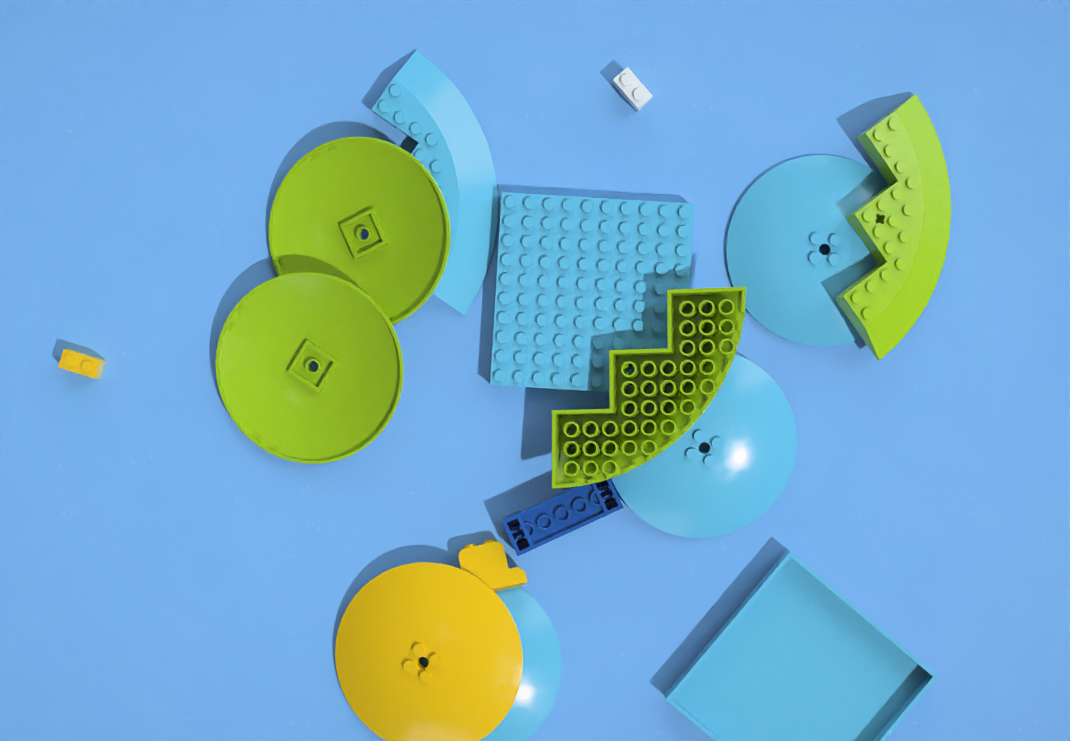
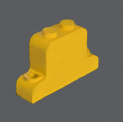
[458,539,528,592]

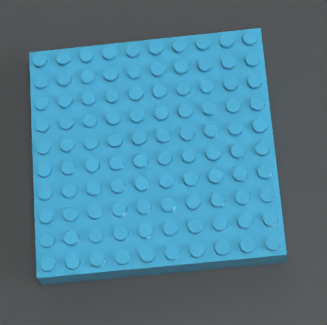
[490,192,695,392]
[664,550,938,741]

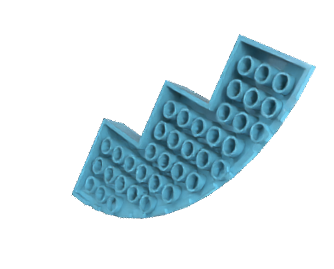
[371,50,499,316]

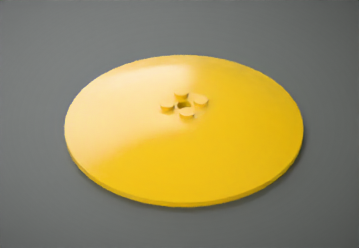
[335,562,523,741]

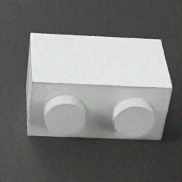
[612,67,653,112]

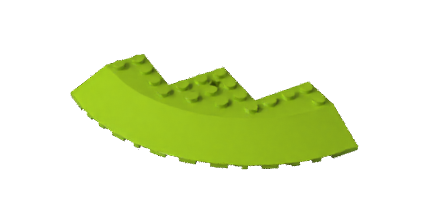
[835,94,952,361]
[552,287,746,489]

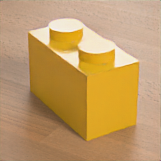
[58,349,106,379]

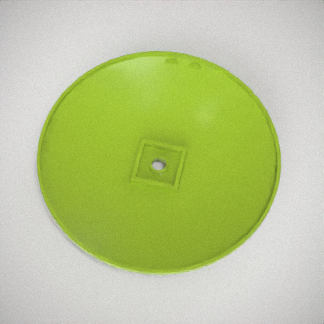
[269,137,451,325]
[215,272,404,464]

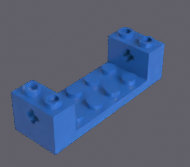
[502,479,624,556]

